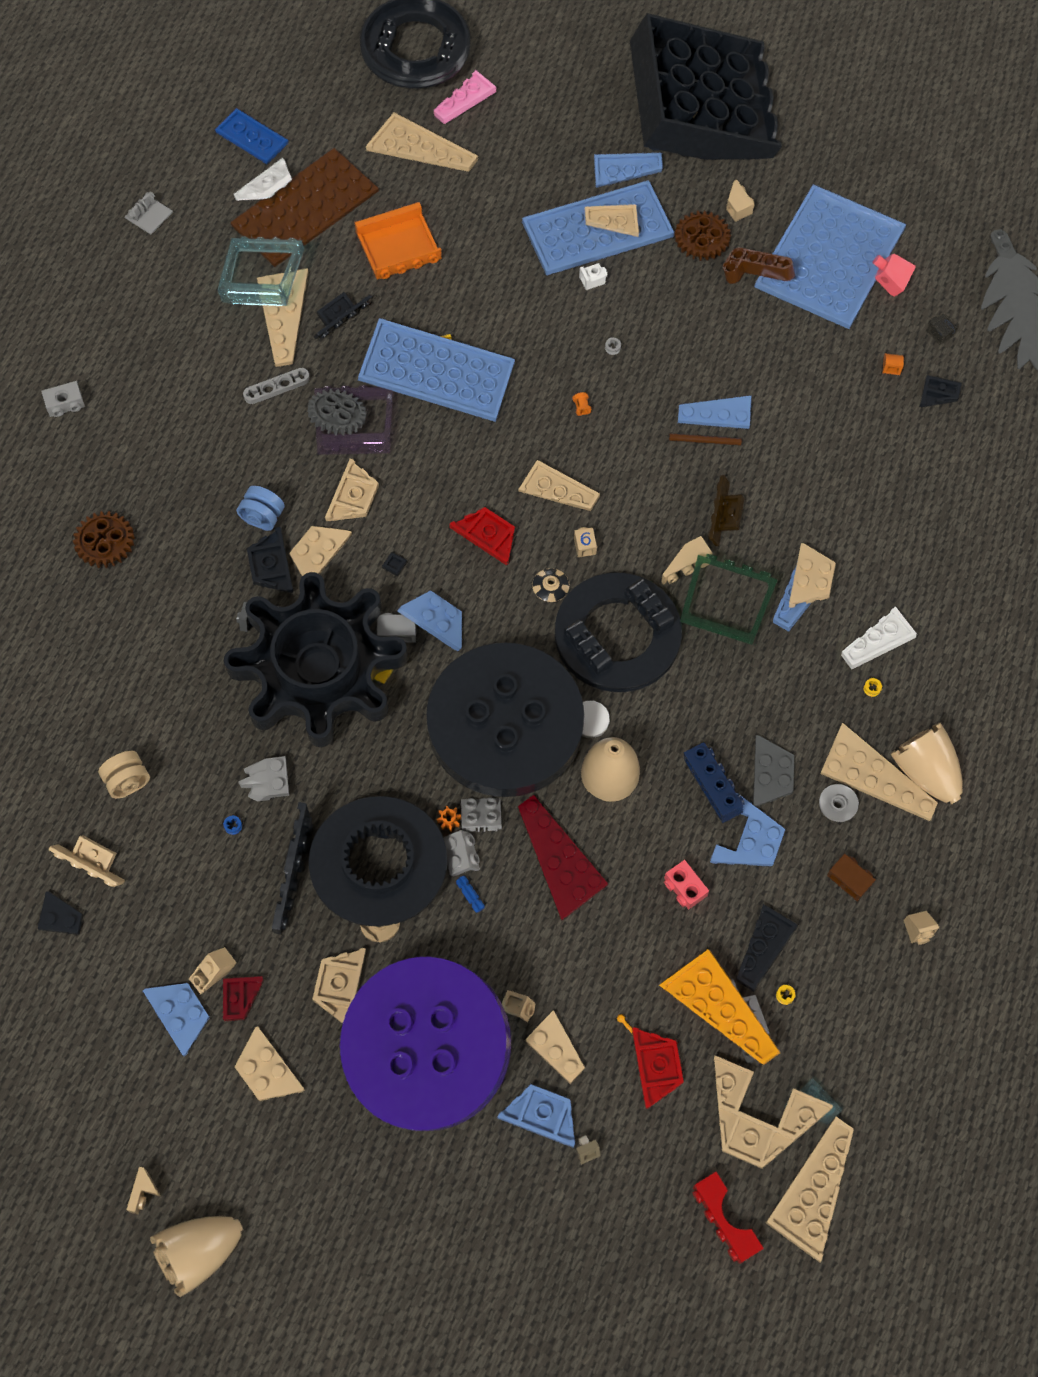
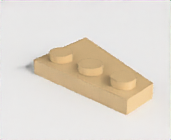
[525,1010,585,1084]

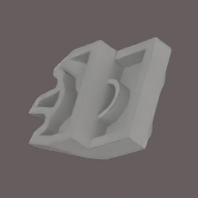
[238,756,289,801]

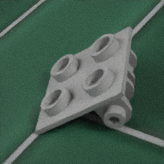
[125,192,173,234]
[461,798,502,832]

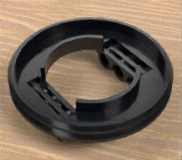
[360,0,470,88]
[555,573,682,692]

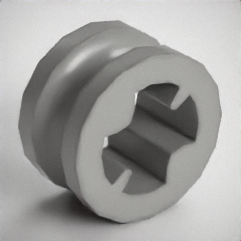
[605,338,621,355]

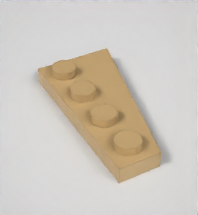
[518,460,600,511]

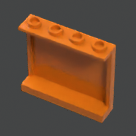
[355,202,442,279]

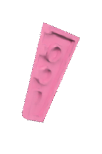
[434,70,496,124]

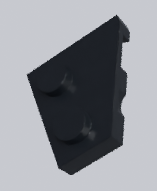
[919,375,962,407]
[38,891,83,935]

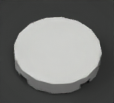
[582,701,610,738]

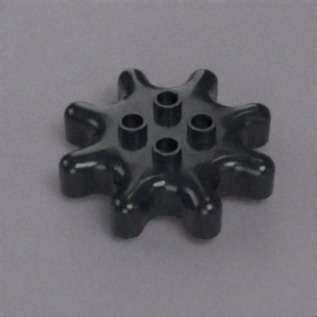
[224,572,408,748]

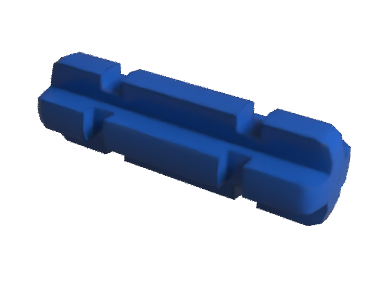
[456,876,484,913]

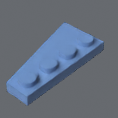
[678,396,751,429]

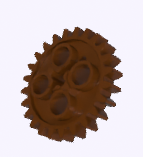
[675,211,731,261]
[73,511,135,568]

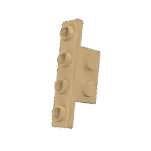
[49,835,125,887]

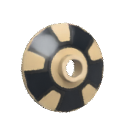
[532,568,570,602]

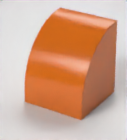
[882,353,904,375]

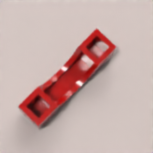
[692,1172,764,1264]

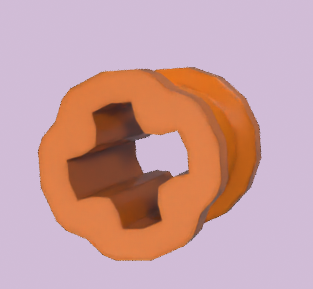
[572,392,592,416]

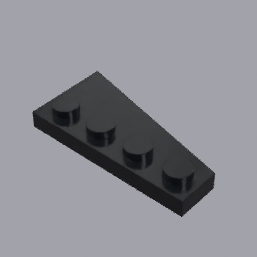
[736,904,798,992]

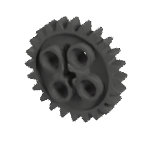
[307,389,367,436]

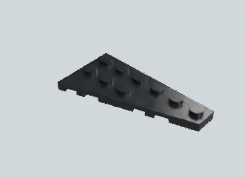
[272,802,314,935]

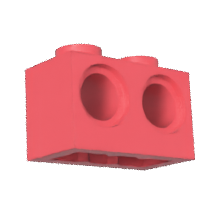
[664,860,709,910]

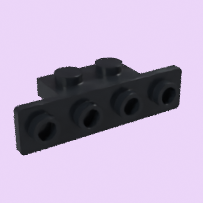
[313,292,372,339]

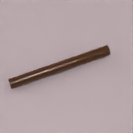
[669,433,742,445]

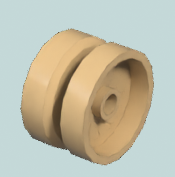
[98,751,150,799]

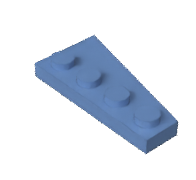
[594,153,662,188]
[773,561,811,632]

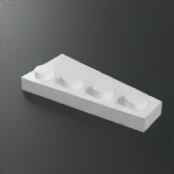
[841,606,917,669]

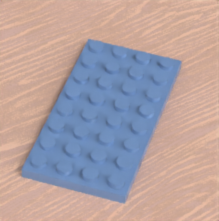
[522,180,674,275]
[358,318,515,422]

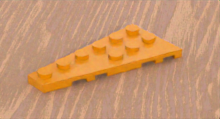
[659,949,781,1065]

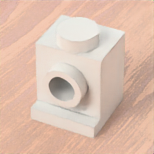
[579,263,607,290]

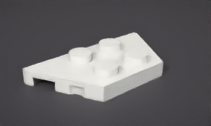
[234,158,292,200]

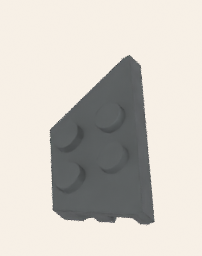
[753,735,794,807]

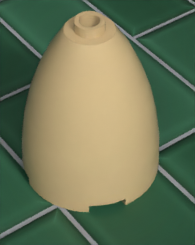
[890,722,963,804]
[581,737,640,802]
[150,1216,243,1297]

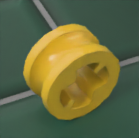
[864,678,882,697]
[776,985,796,1005]

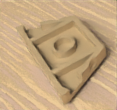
[325,459,379,521]
[289,526,352,576]
[789,543,836,608]
[313,948,366,1023]
[235,1026,305,1101]

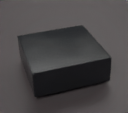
[382,552,407,576]

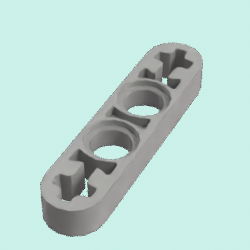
[243,368,310,404]

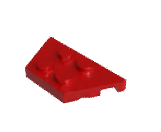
[449,507,515,566]
[632,1027,684,1109]

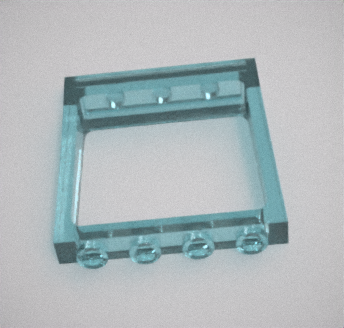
[217,236,304,306]

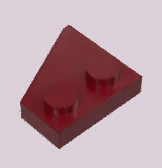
[223,976,264,1021]

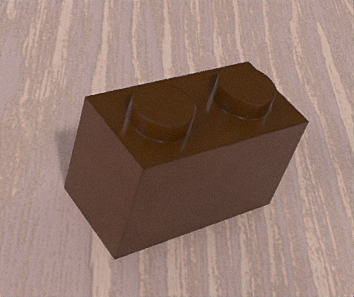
[827,854,876,902]

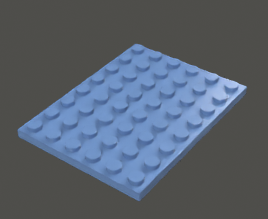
[755,185,906,329]

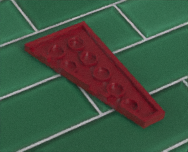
[518,795,608,921]

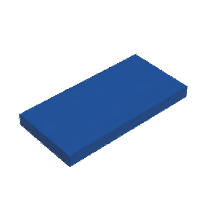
[215,108,288,164]

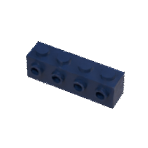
[684,742,745,823]

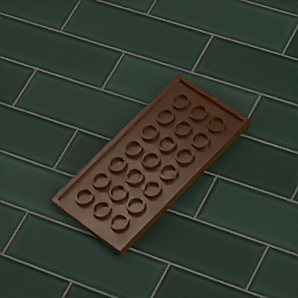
[230,148,379,267]

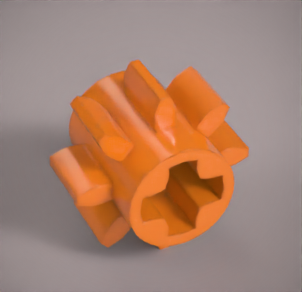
[437,806,462,832]

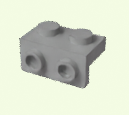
[443,830,480,876]

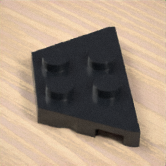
[247,527,293,593]

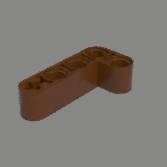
[723,248,795,284]

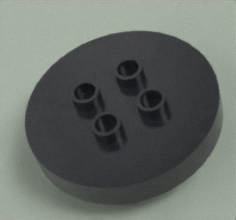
[427,643,584,797]

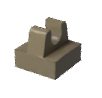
[576,1135,601,1165]

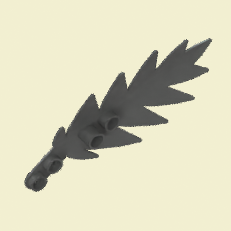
[981,230,1038,371]

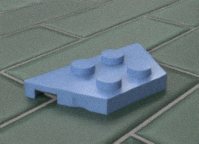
[398,591,462,651]
[142,983,210,1057]
[498,1085,575,1148]

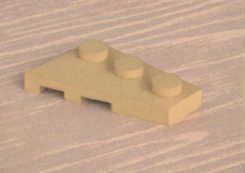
[584,205,639,237]

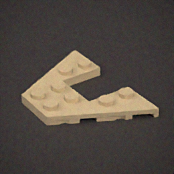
[714,1056,833,1169]

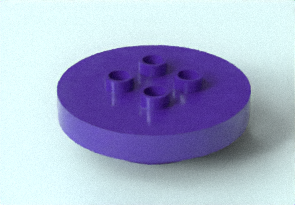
[340,957,511,1131]

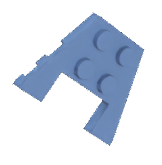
[710,793,785,866]

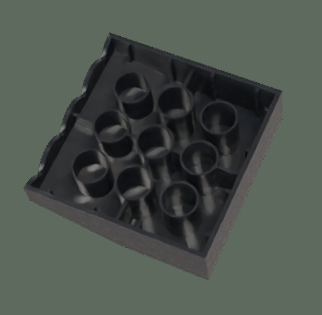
[630,13,782,160]

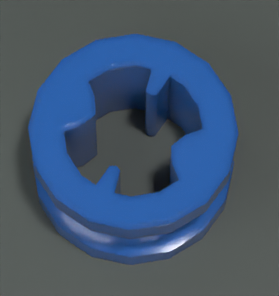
[223,816,242,835]

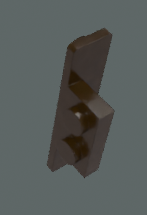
[708,475,744,547]

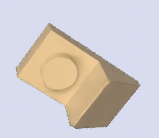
[127,1167,161,1214]

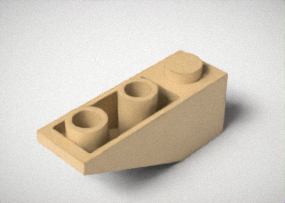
[661,536,713,584]

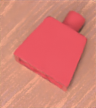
[873,254,916,297]

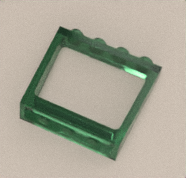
[680,553,778,645]

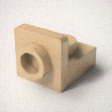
[502,990,536,1022]

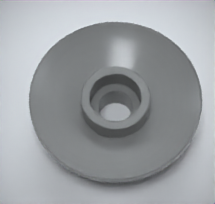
[819,784,859,822]

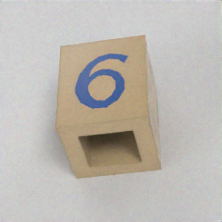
[574,527,597,557]

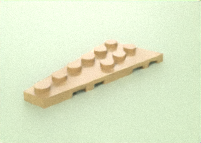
[366,113,478,172]
[257,269,309,367]
[820,723,938,821]
[766,1117,854,1262]

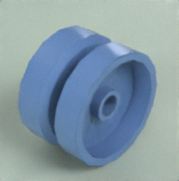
[236,486,285,531]

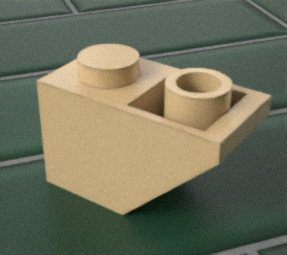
[726,180,755,221]
[904,911,939,945]
[189,947,237,994]

